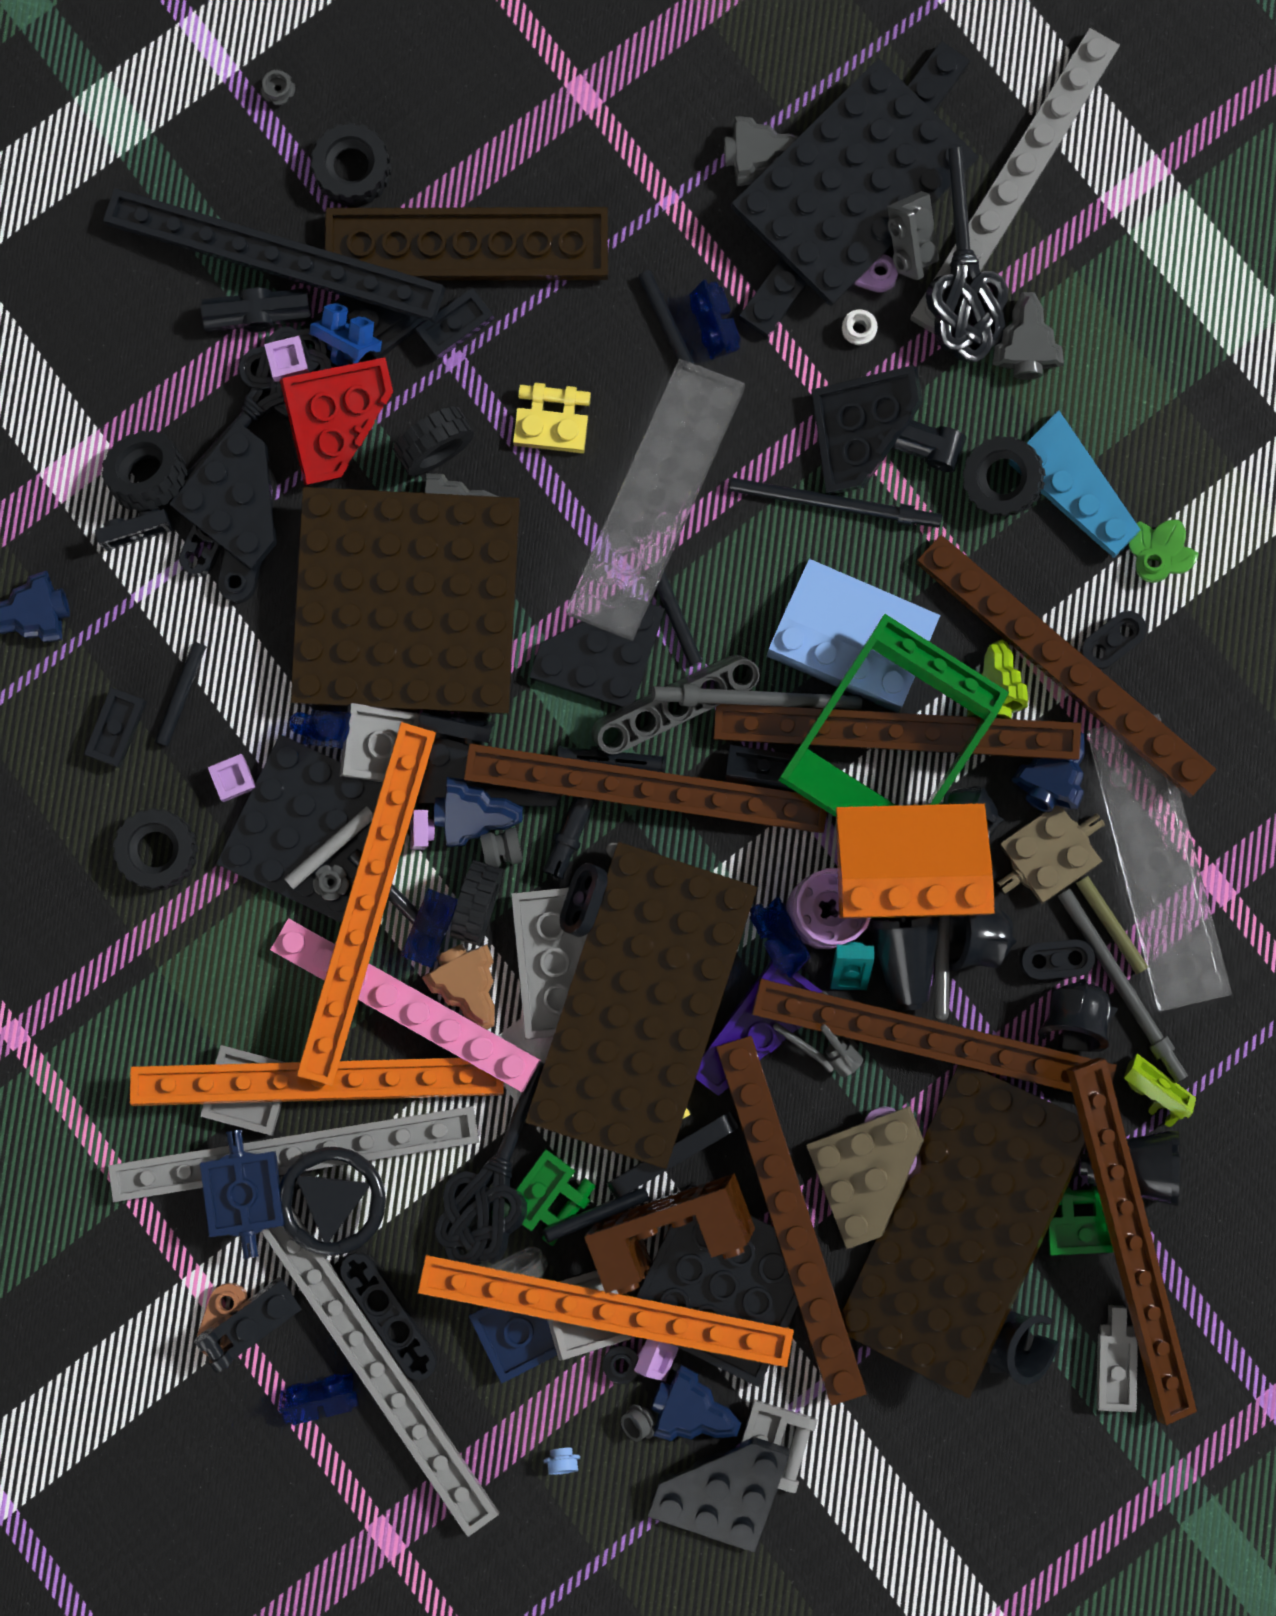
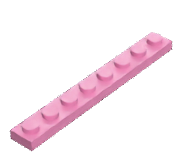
[270,918,541,1092]

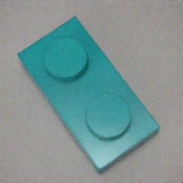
[830,942,874,991]

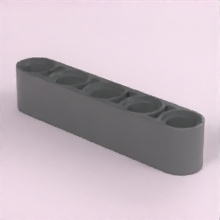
[591,655,760,754]

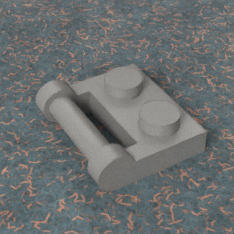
[741,1399,818,1493]

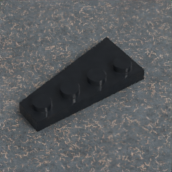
[415,738,560,808]

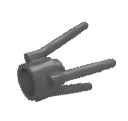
[773,992,863,1077]

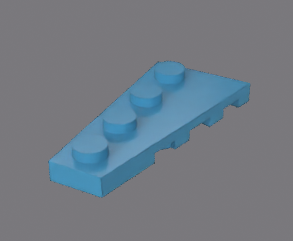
[1009,410,1141,558]

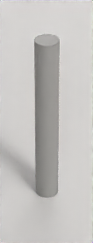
[284,806,373,889]

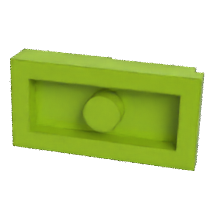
[1124,1054,1196,1127]

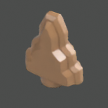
[422,944,495,1030]

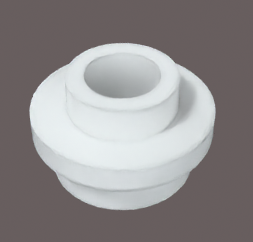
[842,309,877,345]

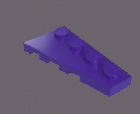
[696,956,823,1096]

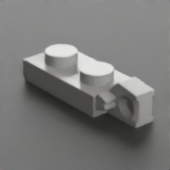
[1096,1305,1138,1412]

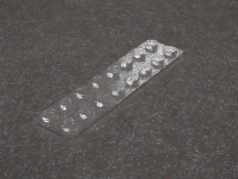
[566,359,745,641]
[1087,714,1232,1012]

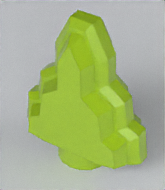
[967,639,1028,719]

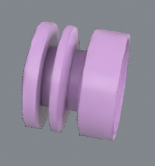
[786,868,871,949]

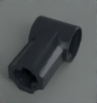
[892,420,967,472]

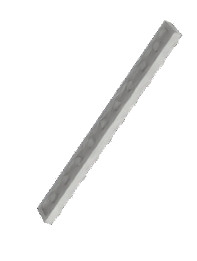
[910,28,1120,334]
[108,1106,479,1202]
[261,1206,499,1537]

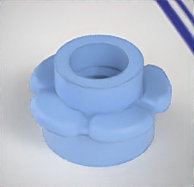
[544,1448,581,1475]

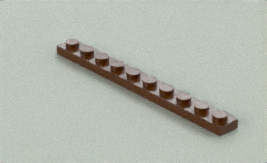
[916,535,1216,798]
[714,704,1081,760]
[464,743,827,833]
[751,978,1117,1092]
[716,1036,867,1406]
[1067,1058,1197,1425]

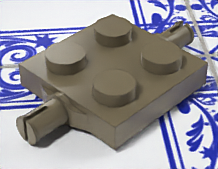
[996,806,1105,904]

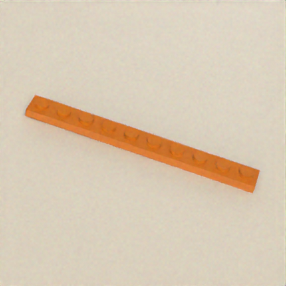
[296,722,436,1086]
[130,1058,504,1106]
[418,1255,794,1367]

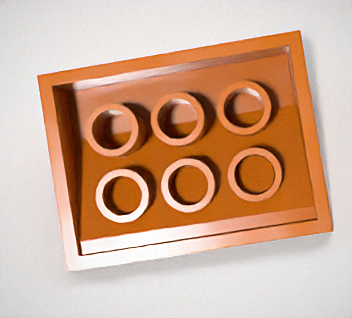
[836,803,994,919]

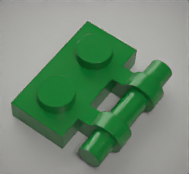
[510,1149,596,1246]
[1047,1185,1114,1255]

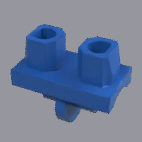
[309,303,382,367]

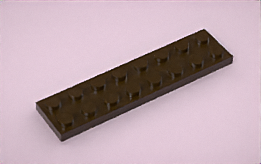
[325,207,608,281]

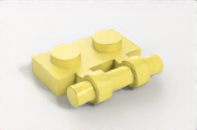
[513,383,591,454]

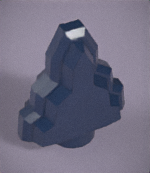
[0,571,70,643]
[1011,733,1085,812]
[434,777,523,847]
[650,1365,741,1441]

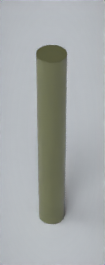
[1076,876,1148,975]

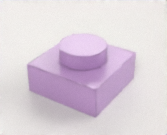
[264,335,309,382]
[208,754,256,802]
[410,810,435,850]
[634,1339,679,1381]

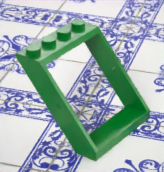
[778,614,1009,817]

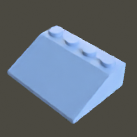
[766,559,940,713]

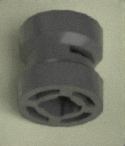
[480,827,523,867]

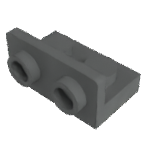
[887,191,939,280]

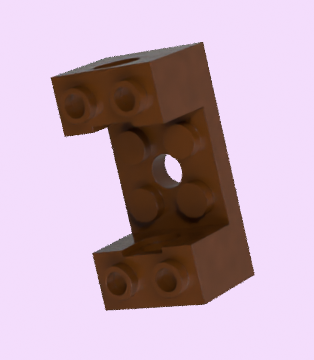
[585,1173,755,1295]

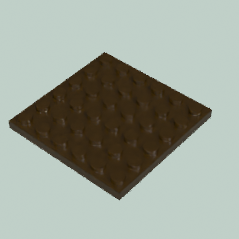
[291,487,520,715]

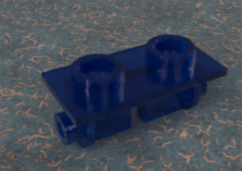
[689,280,741,360]
[289,710,351,749]
[400,888,458,968]
[749,896,811,978]
[278,1373,358,1426]

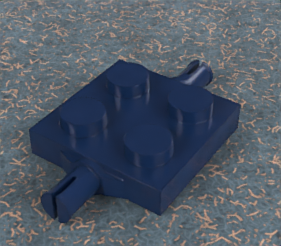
[200,1130,285,1259]

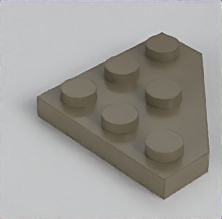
[807,1106,924,1249]

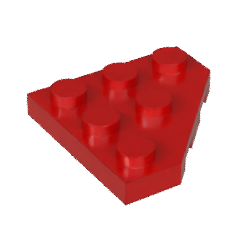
[280,357,393,485]

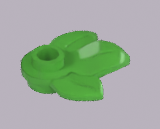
[1129,520,1199,583]

